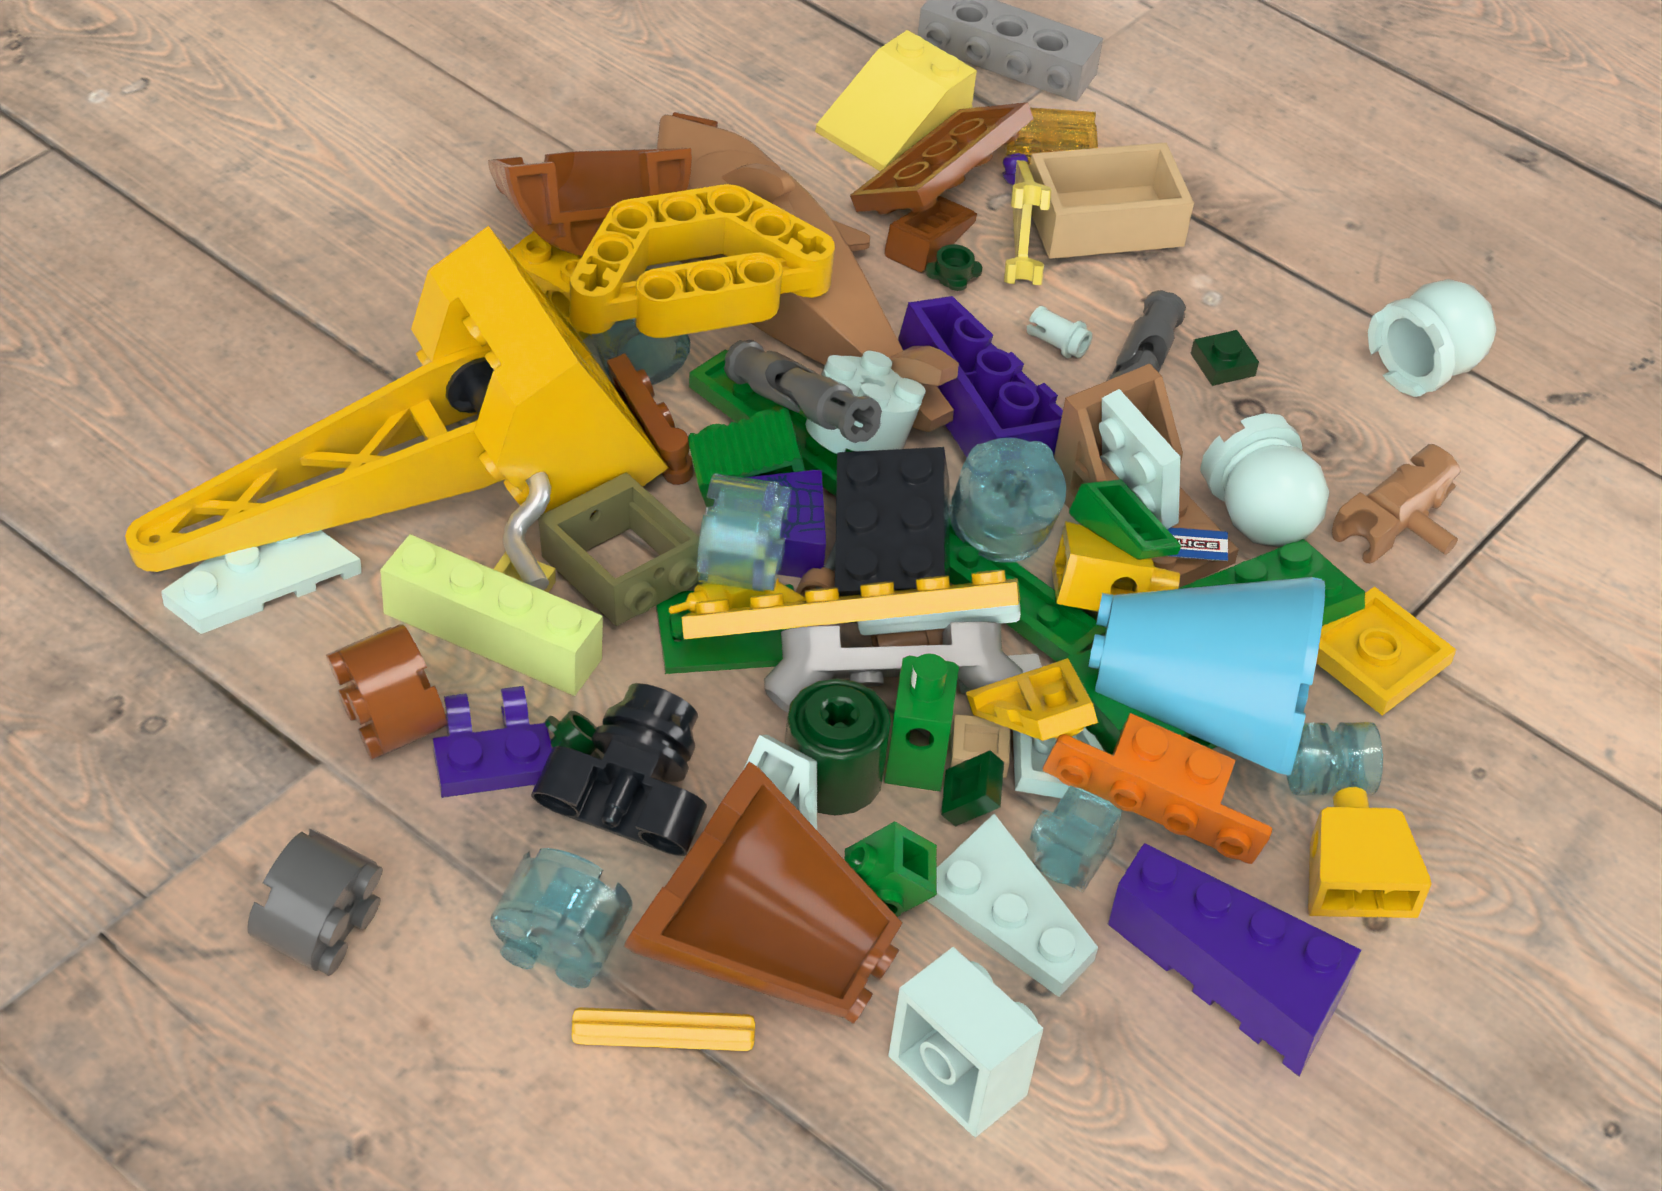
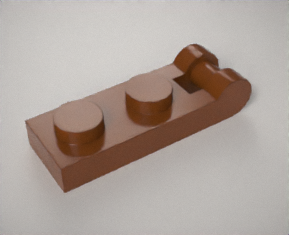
[607,353,694,485]

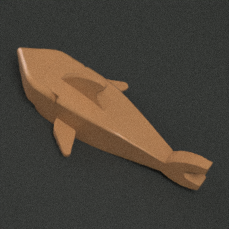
[657,114,959,432]

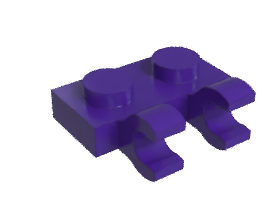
[433,686,552,798]

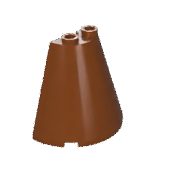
[488,148,692,257]
[624,761,902,1024]

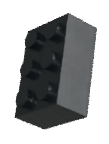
[835,447,950,624]

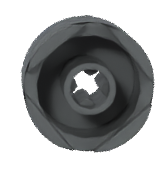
[247,828,383,976]

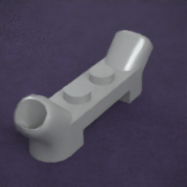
[764,622,1023,713]

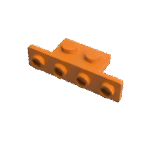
[1043,713,1272,864]

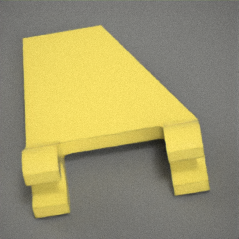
[1004,160,1051,285]

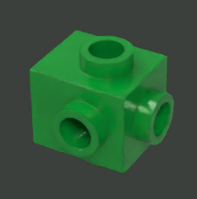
[844,821,937,917]

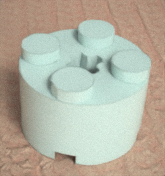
[805,351,926,454]

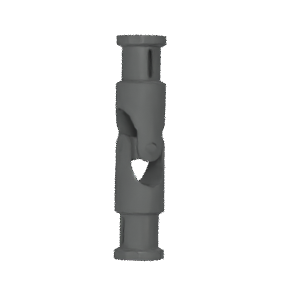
[1106,290,1186,381]
[724,339,882,443]

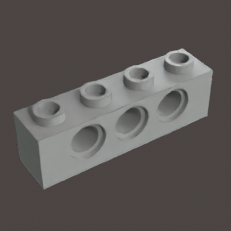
[918,0,1103,102]

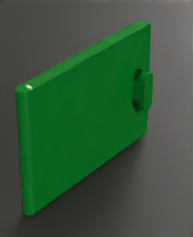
[656,584,794,674]

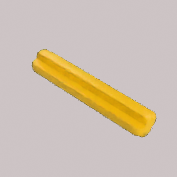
[571,1007,755,1051]

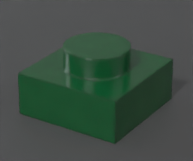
[1191,330,1259,386]
[941,750,1004,827]

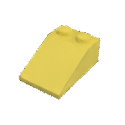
[815,30,977,171]

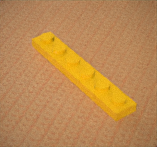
[681,570,1020,639]

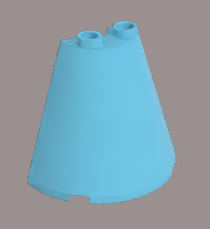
[1088,577,1325,776]

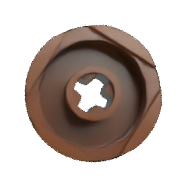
[326,624,447,760]

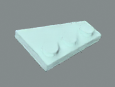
[161,530,362,634]
[927,814,1098,997]

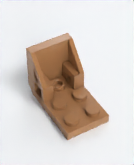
[1051,364,1239,588]

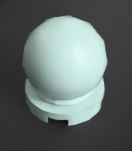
[1368,279,1496,397]
[1200,413,1330,548]

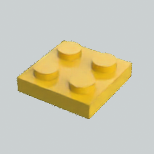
[1316,586,1457,716]

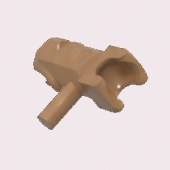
[1332,444,1461,564]

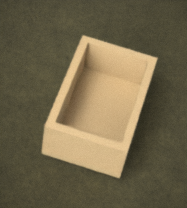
[1029,142,1194,259]

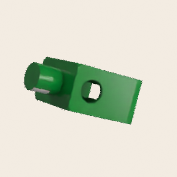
[885,653,959,792]

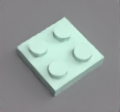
[1099,389,1181,529]

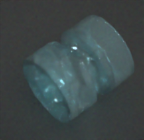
[1286,722,1383,796]

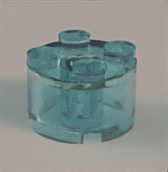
[949,438,1066,562]
[697,473,792,592]
[490,848,633,988]

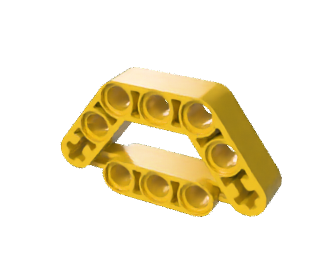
[569,184,835,338]

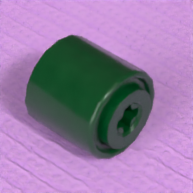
[785,678,891,816]

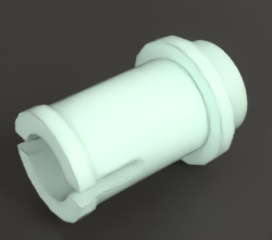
[1027,306,1092,358]

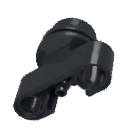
[531,683,707,856]

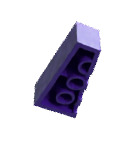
[898,296,1063,483]
[1108,843,1361,1077]

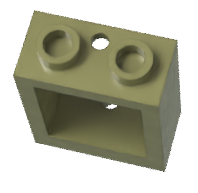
[538,473,704,626]

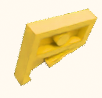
[966,658,1098,741]

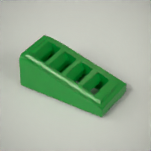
[1069,479,1182,560]

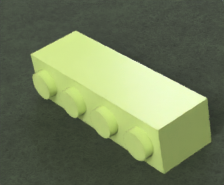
[380,534,603,696]

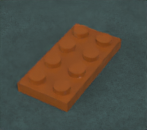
[850,102,1034,215]

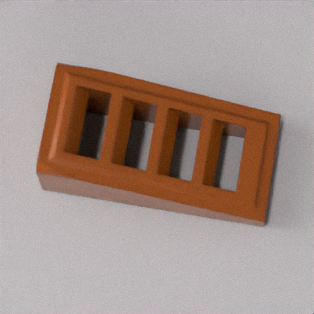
[884,196,977,272]

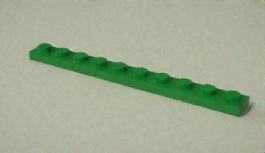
[689,349,1106,662]

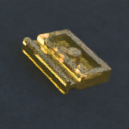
[1004,107,1098,165]

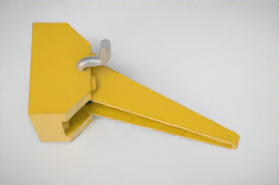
[125,225,668,591]

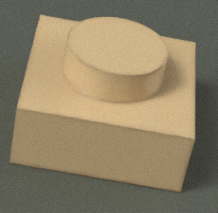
[950,714,1010,778]

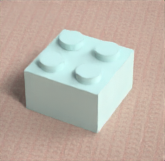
[888,947,1043,1138]

